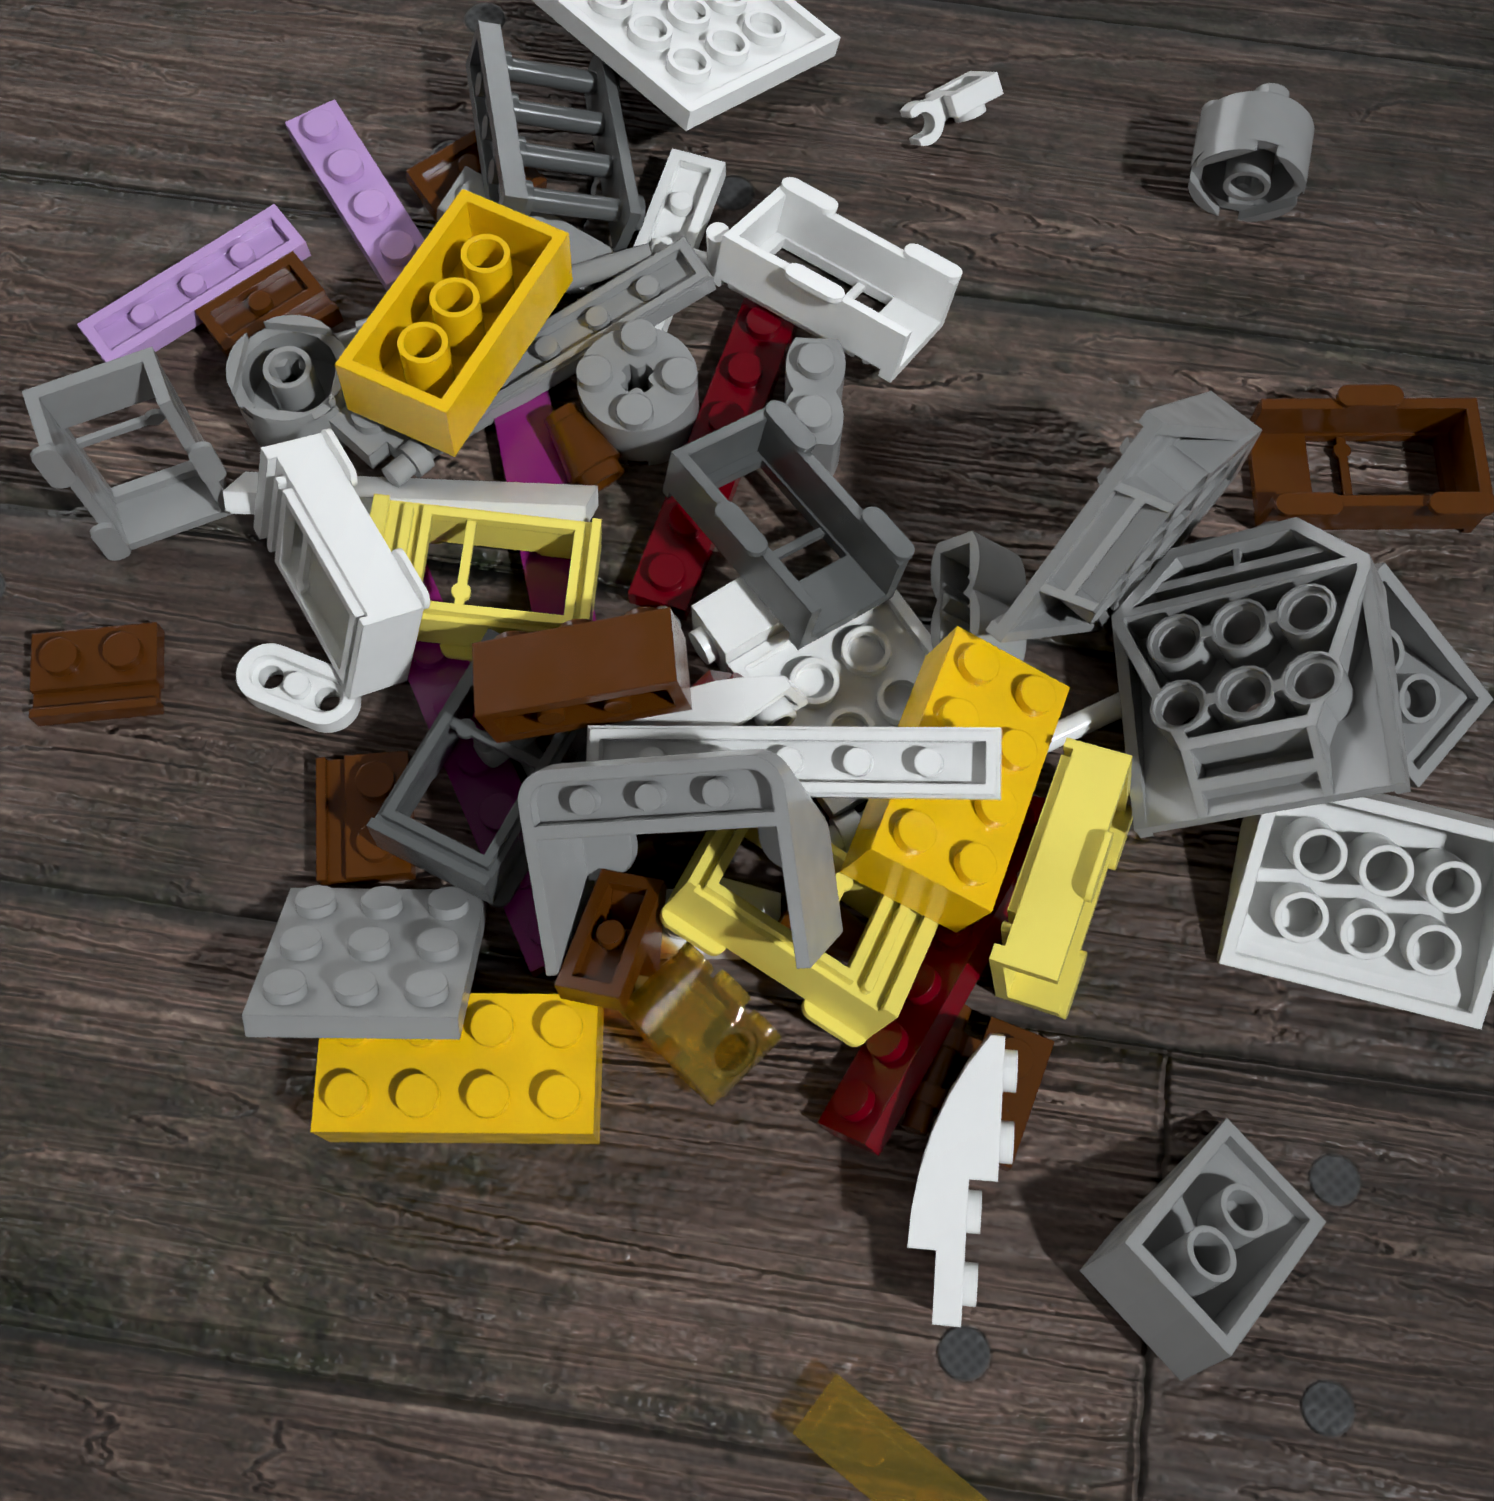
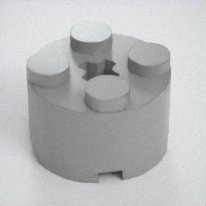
[1188,83,1315,222]
[226,315,346,448]
[576,319,699,466]

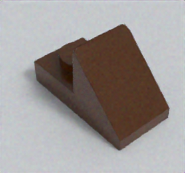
[554,869,667,1012]

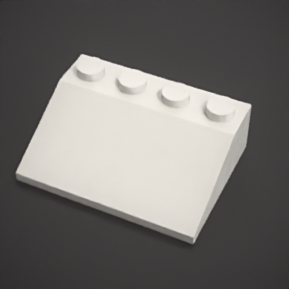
[1217,793,1494,1029]

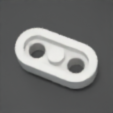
[236,643,361,733]

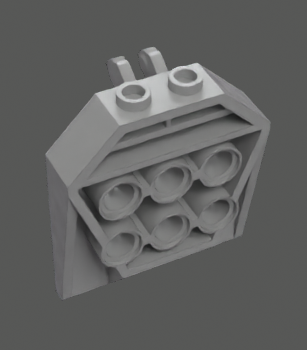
[985,391,1262,643]
[1112,517,1411,838]

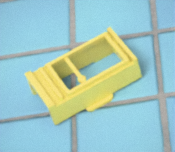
[370,494,602,661]
[989,737,1133,1020]
[660,827,939,1047]

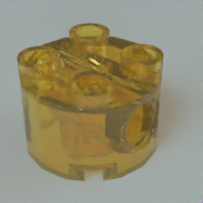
[620,941,782,1106]

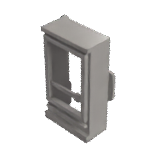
[22,347,232,561]

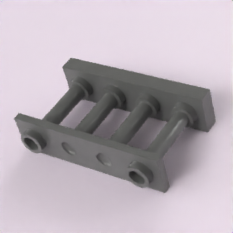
[465,21,645,252]

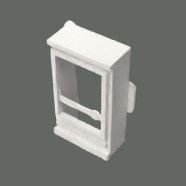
[713,177,963,383]
[253,428,430,700]

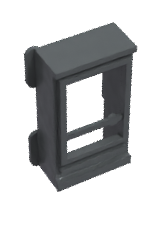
[662,400,915,650]
[366,628,607,908]

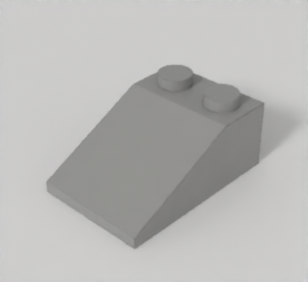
[1308,562,1494,788]
[1079,1118,1326,1381]

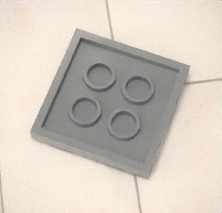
[242,885,488,1040]

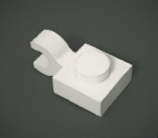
[900,71,1004,146]

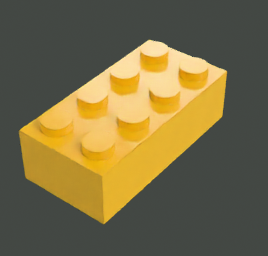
[335,189,573,457]
[840,626,1070,933]
[311,993,604,1144]

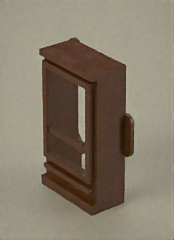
[1248,384,1494,533]

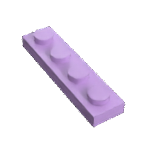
[285,99,425,291]
[77,204,311,363]

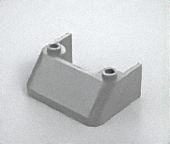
[518,749,843,976]

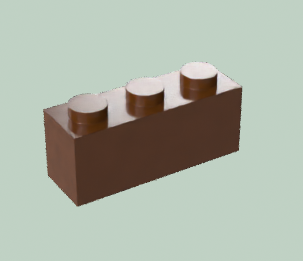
[472,607,692,743]

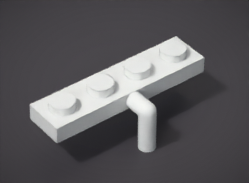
[633,148,729,332]

